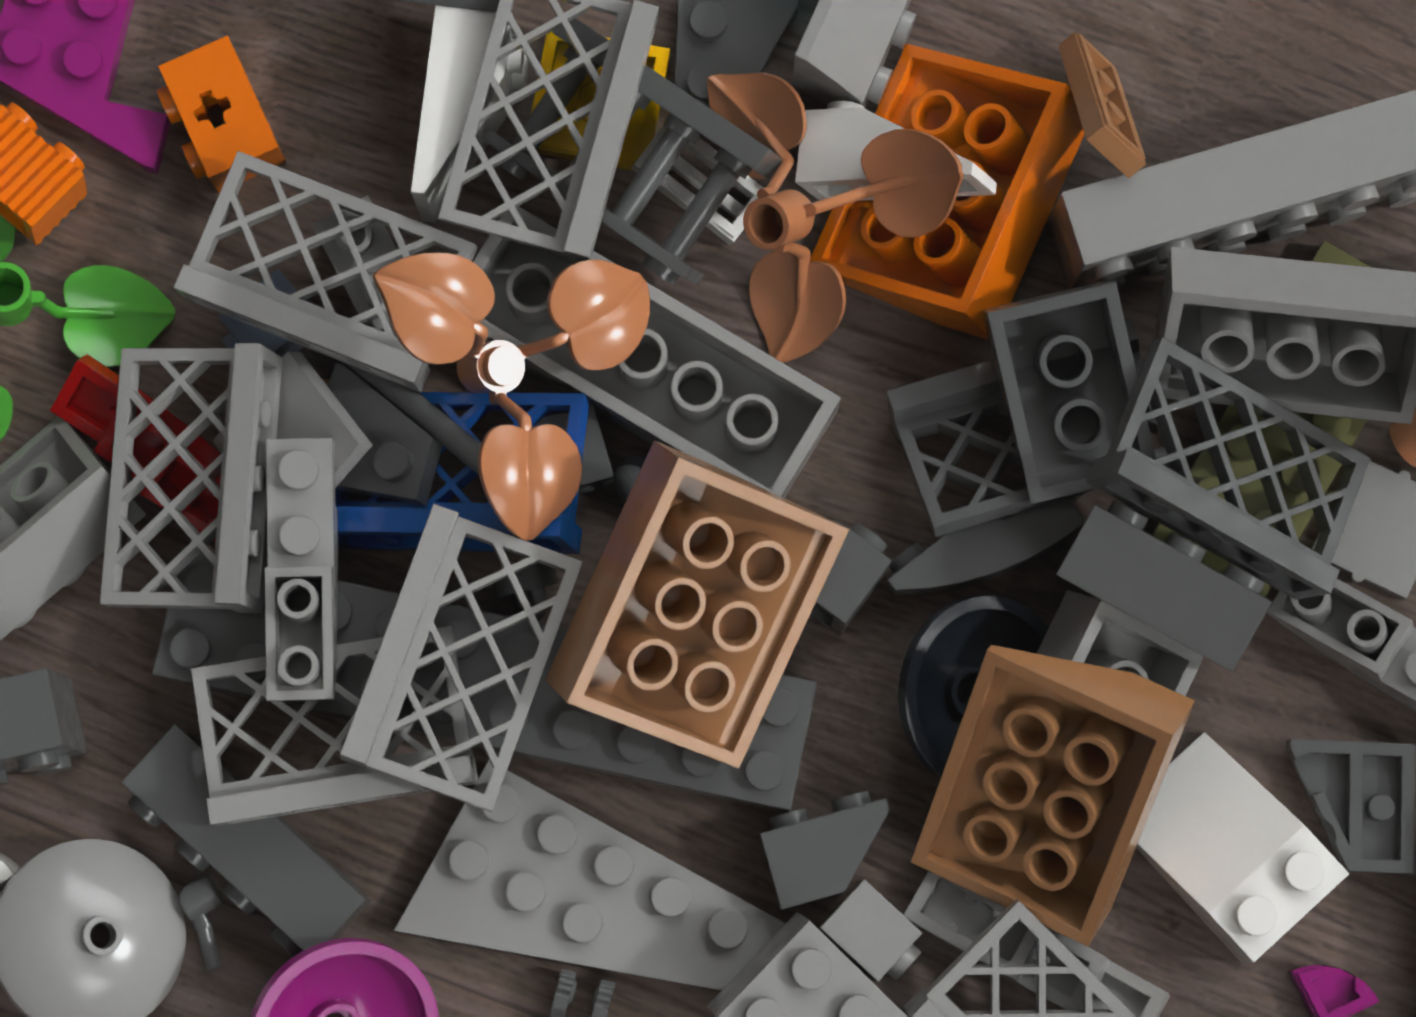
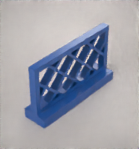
[335,392,590,554]

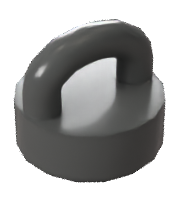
[493,563,559,621]

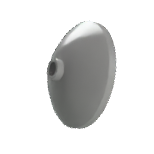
[0,839,186,1017]

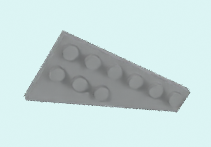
[394,760,786,991]

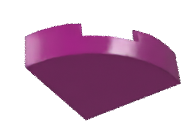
[1288,965,1380,1017]

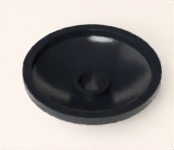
[898,596,1049,779]

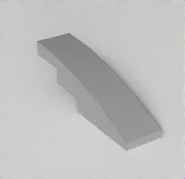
[904,871,1170,1017]

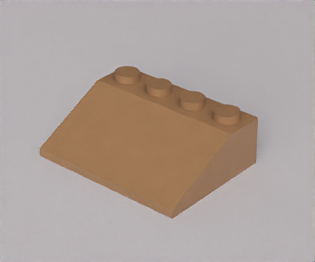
[545,440,849,768]
[911,645,1195,947]

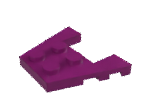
[0,0,171,174]

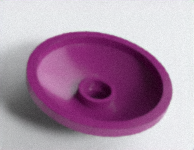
[250,938,439,1017]

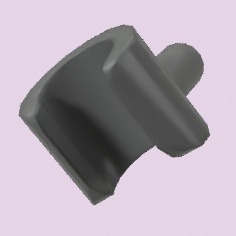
[180,874,224,970]

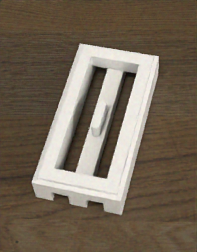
[631,125,763,245]

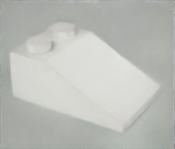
[411,5,529,223]
[1136,732,1349,963]

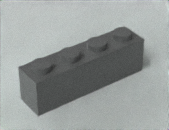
[121,724,372,957]

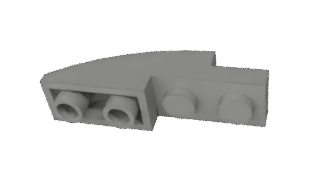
[265,438,338,701]
[1267,579,1416,711]

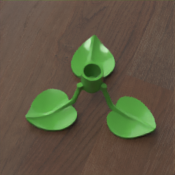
[0,216,176,441]

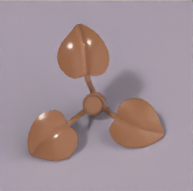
[707,73,964,363]
[373,252,650,541]

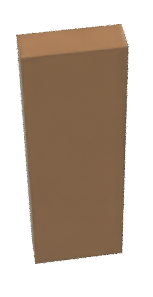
[1058,32,1146,178]

